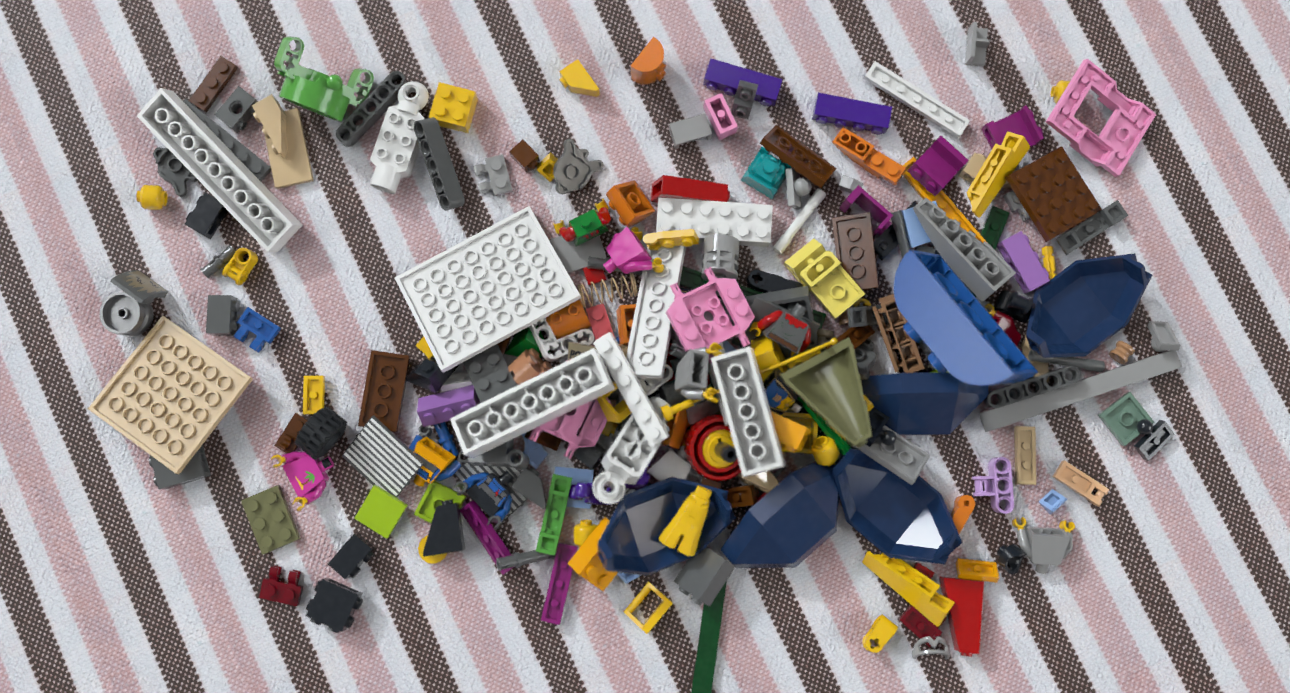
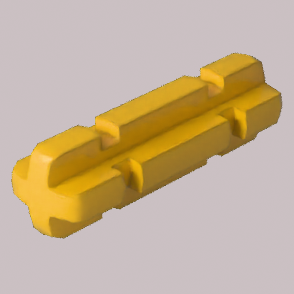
[1042,246,1057,280]

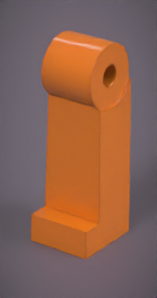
[950,495,975,534]

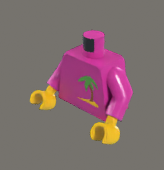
[603,226,664,274]
[270,452,334,511]

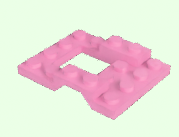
[1046,59,1156,177]

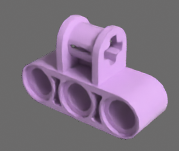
[972,457,1014,514]

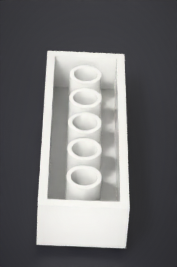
[656,197,773,247]
[711,347,786,477]

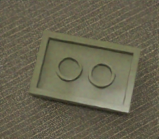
[241,485,301,555]

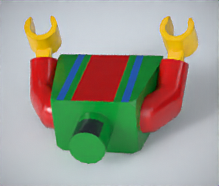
[553,199,611,247]

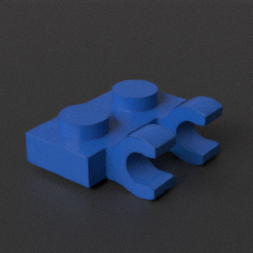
[233,307,281,353]

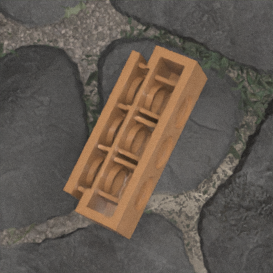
[872,294,924,373]

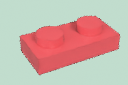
[586,303,615,340]

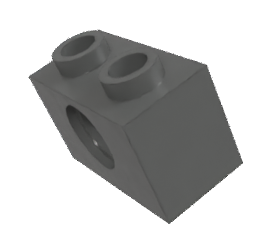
[214,86,258,133]

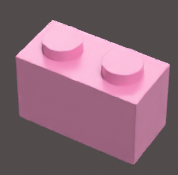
[703,93,738,140]

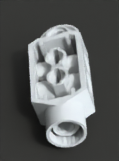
[370,81,429,194]
[592,397,671,504]

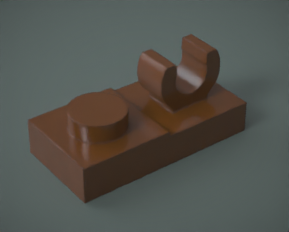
[274,413,308,454]
[722,484,759,508]

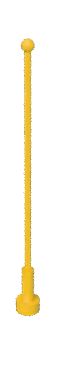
[660,338,838,422]

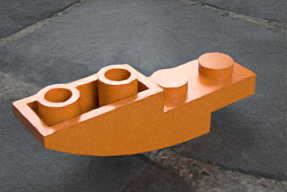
[832,127,906,185]

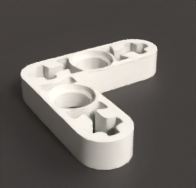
[529,317,594,362]

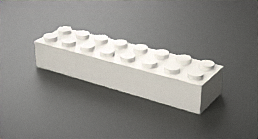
[450,348,615,458]

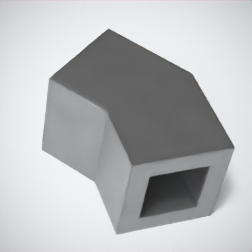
[839,175,863,194]

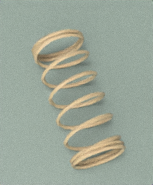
[577,273,638,308]

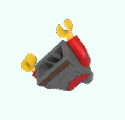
[749,303,811,359]

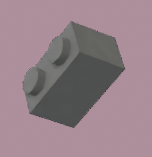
[206,295,240,336]

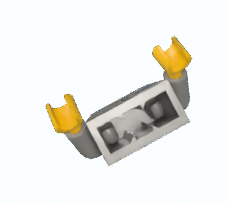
[674,343,723,403]
[1012,517,1075,574]

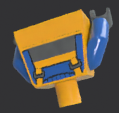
[409,425,468,486]

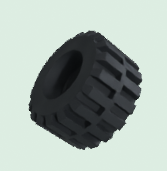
[295,407,347,460]

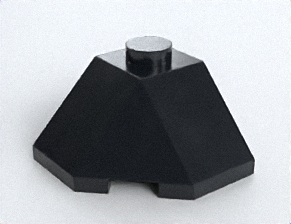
[405,358,459,393]

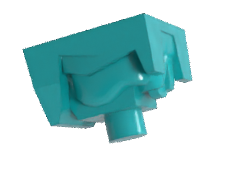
[741,147,792,200]

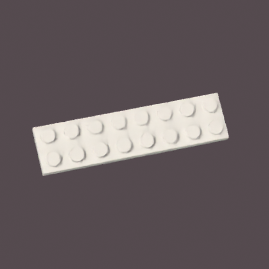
[626,245,686,379]

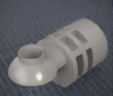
[701,234,739,310]

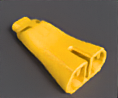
[659,485,712,556]

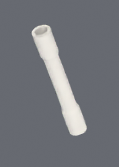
[772,188,826,254]

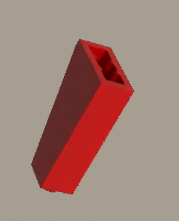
[651,175,730,203]
[939,576,984,657]

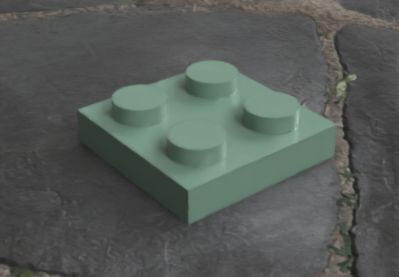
[1098,392,1155,446]

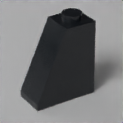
[423,499,465,557]

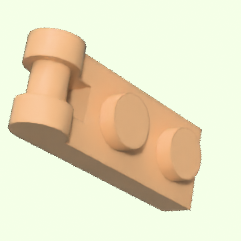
[1052,460,1109,507]

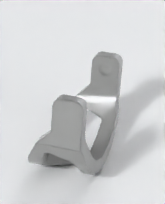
[912,636,951,659]

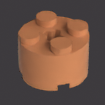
[508,348,552,385]

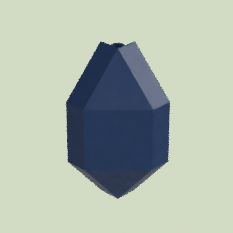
[1026,253,1153,358]
[861,373,989,436]
[833,448,963,565]
[720,462,839,568]
[597,477,736,576]

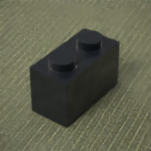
[184,192,228,240]
[328,533,375,579]

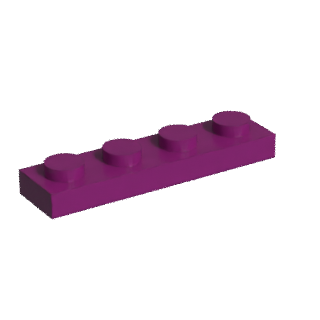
[460,500,514,575]
[541,543,578,625]

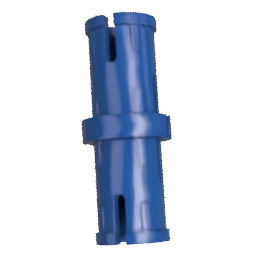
[433,422,459,456]

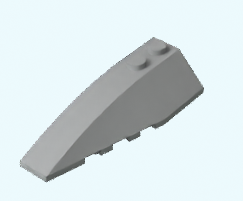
[913,198,1016,302]

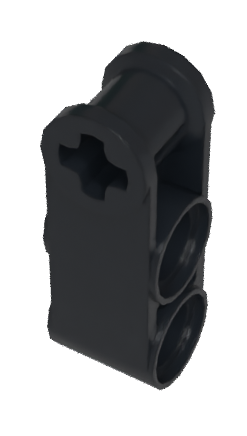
[746,270,803,293]

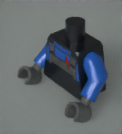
[453,470,514,530]

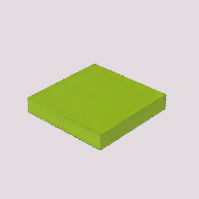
[414,481,467,523]
[354,485,408,539]

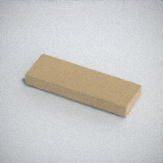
[1014,426,1036,485]

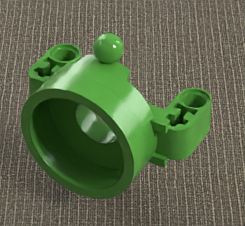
[274,36,374,122]

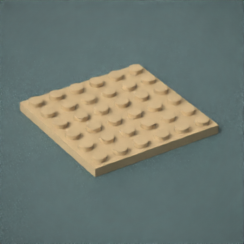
[88,315,253,475]

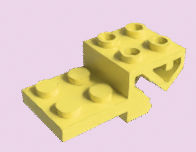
[784,238,865,319]

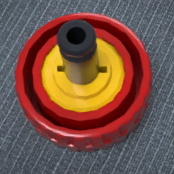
[684,414,742,481]

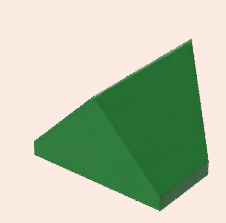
[505,325,550,358]

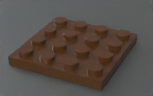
[1005,146,1102,242]

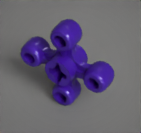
[569,483,620,505]

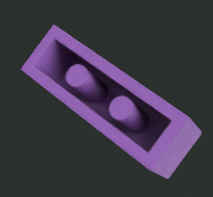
[997,231,1050,294]
[417,385,480,427]

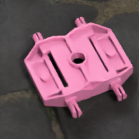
[666,267,755,364]
[528,360,613,459]

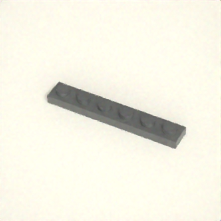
[183,99,271,182]

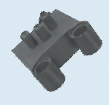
[468,439,529,470]

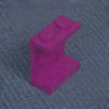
[981,105,1044,149]
[907,135,969,196]
[839,185,893,236]

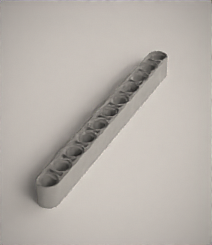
[979,350,1182,432]

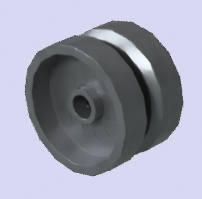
[100,292,154,336]

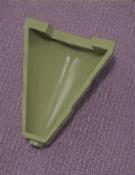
[780,337,872,448]

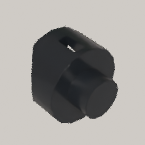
[997,544,1027,575]

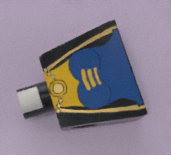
[763,368,803,415]

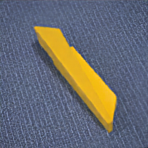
[967,131,1030,218]
[862,551,955,627]

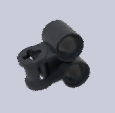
[994,290,1033,323]

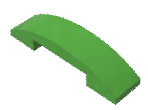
[536,474,572,556]

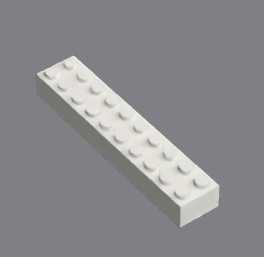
[137,88,302,252]

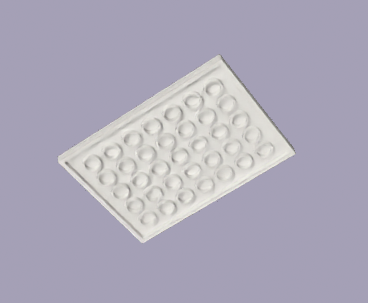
[395,206,581,373]

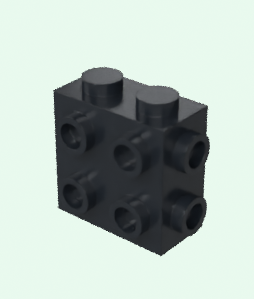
[306,577,363,633]

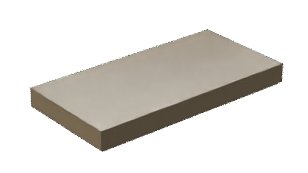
[263,108,314,189]

